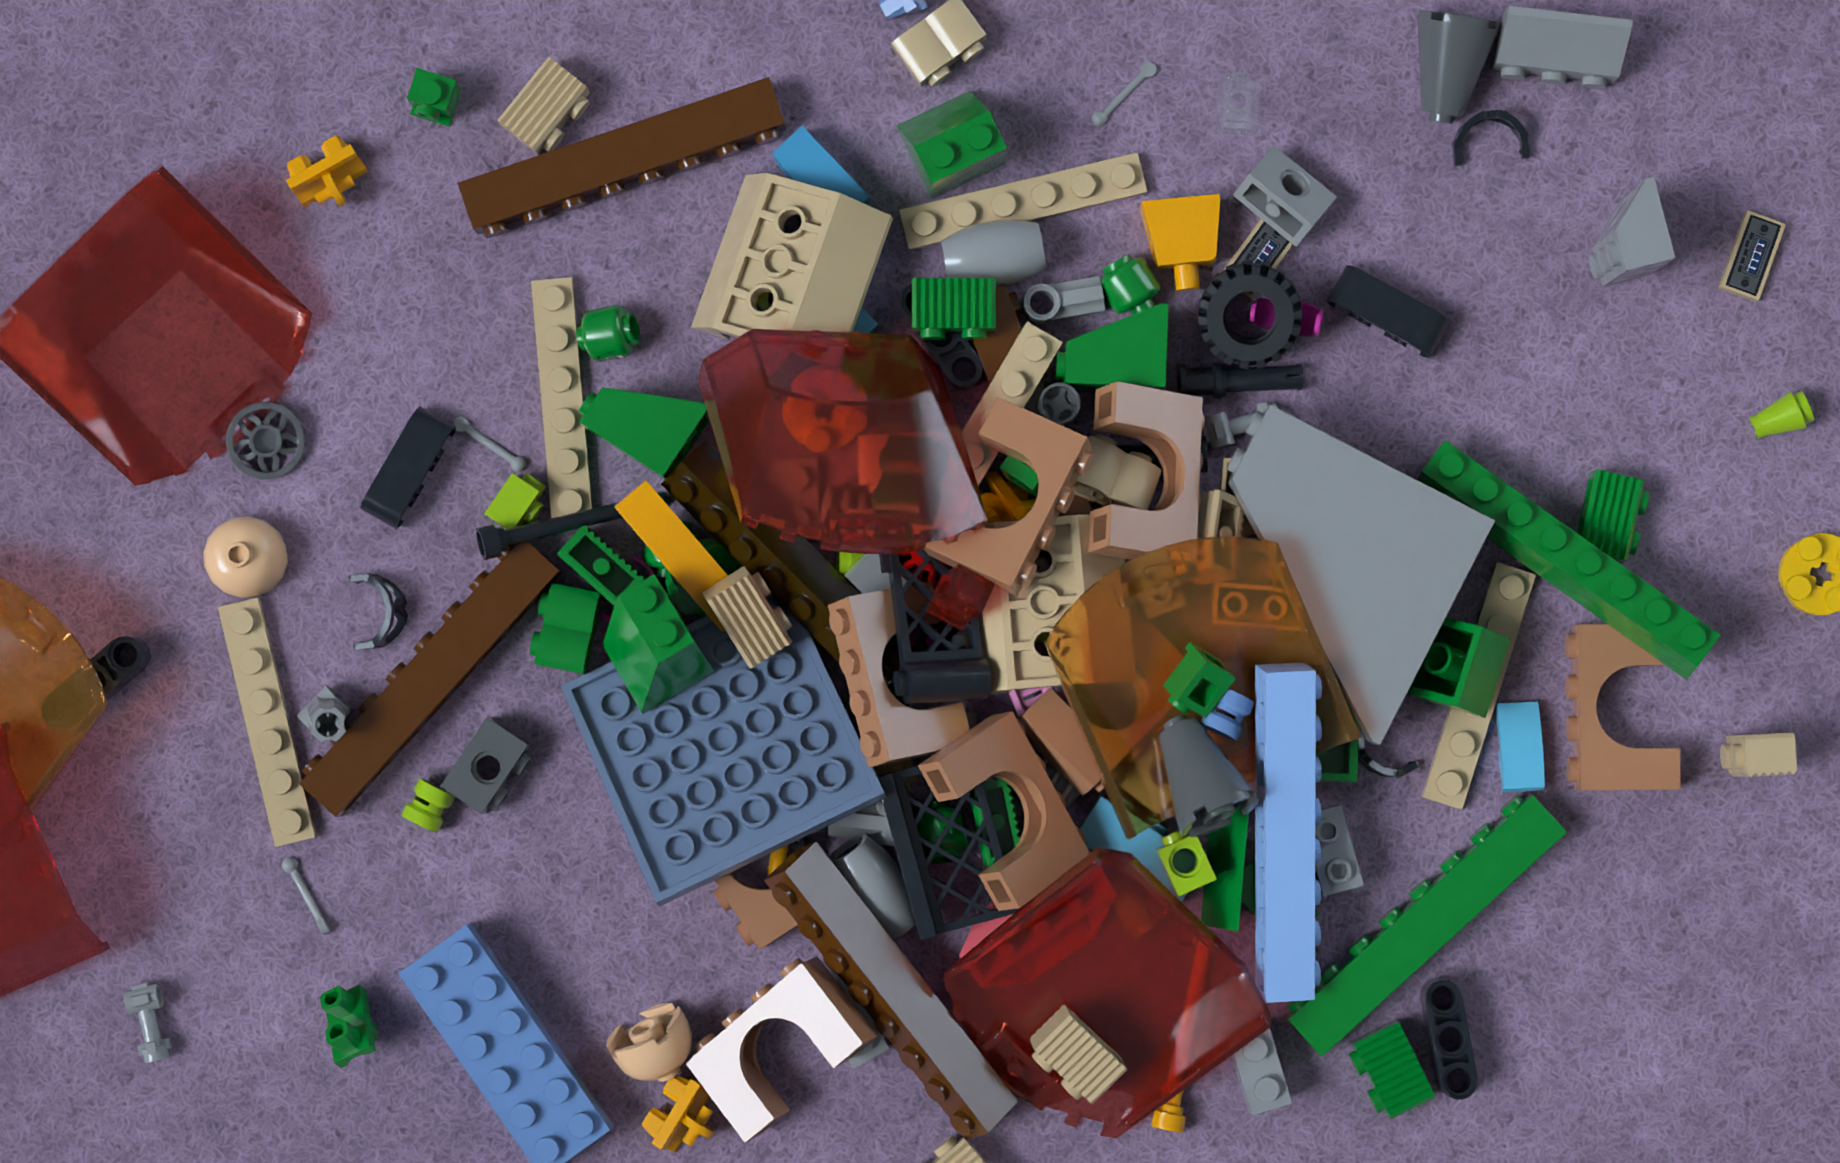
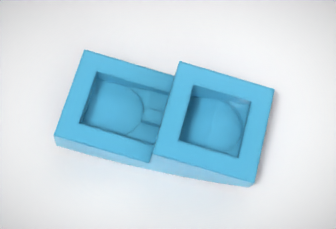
[1496,701,1545,792]

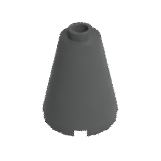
[1417,9,1500,124]
[1159,715,1259,837]

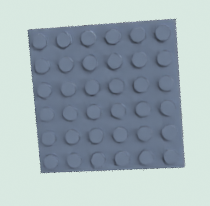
[561,594,887,907]

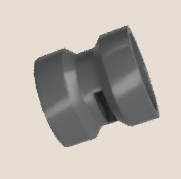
[1038,383,1080,427]

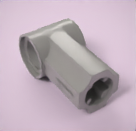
[1023,276,1105,325]
[297,685,353,742]
[828,802,894,846]

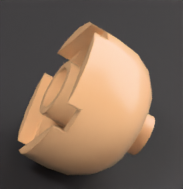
[203,516,288,598]
[606,1003,692,1082]

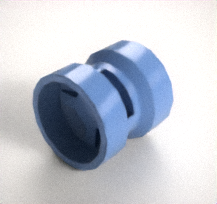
[1200,689,1255,741]

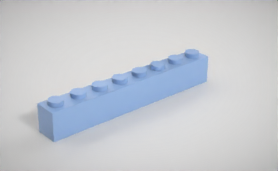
[1255,662,1322,1003]

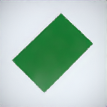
[1200,809,1249,932]

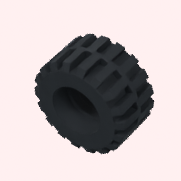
[1198,260,1302,369]

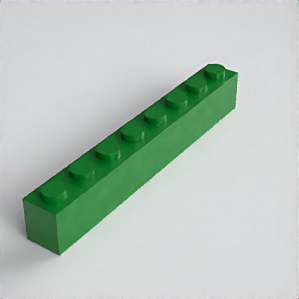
[1417,440,1721,680]
[1285,794,1567,1057]

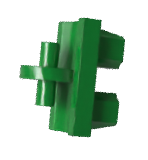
[320,984,379,1068]

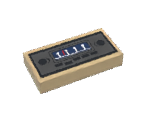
[1718,210,1786,302]
[1223,219,1293,301]

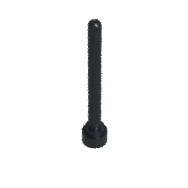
[476,492,670,560]

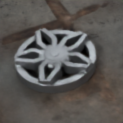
[226,402,304,479]

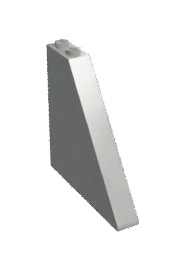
[1226,405,1495,745]

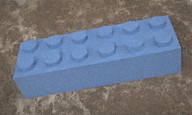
[398,923,614,1163]

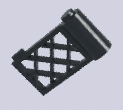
[878,536,991,704]

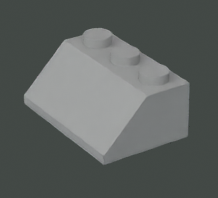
[1491,6,1633,89]
[1589,177,1675,287]

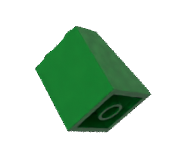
[896,91,1007,199]
[1054,304,1169,393]
[579,387,713,480]
[602,574,714,714]

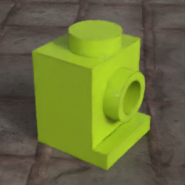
[484,473,546,529]

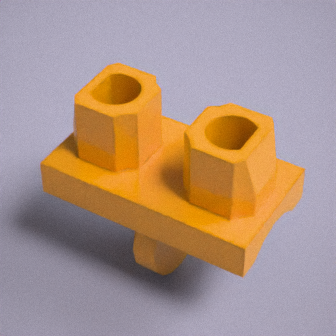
[286,135,368,207]
[969,471,1037,525]
[642,1075,715,1153]

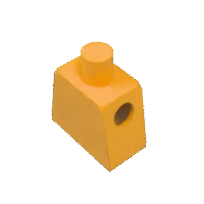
[1140,194,1220,292]

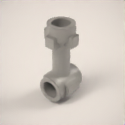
[1202,402,1277,450]
[123,982,171,1063]

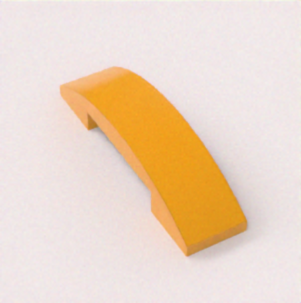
[614,480,728,632]

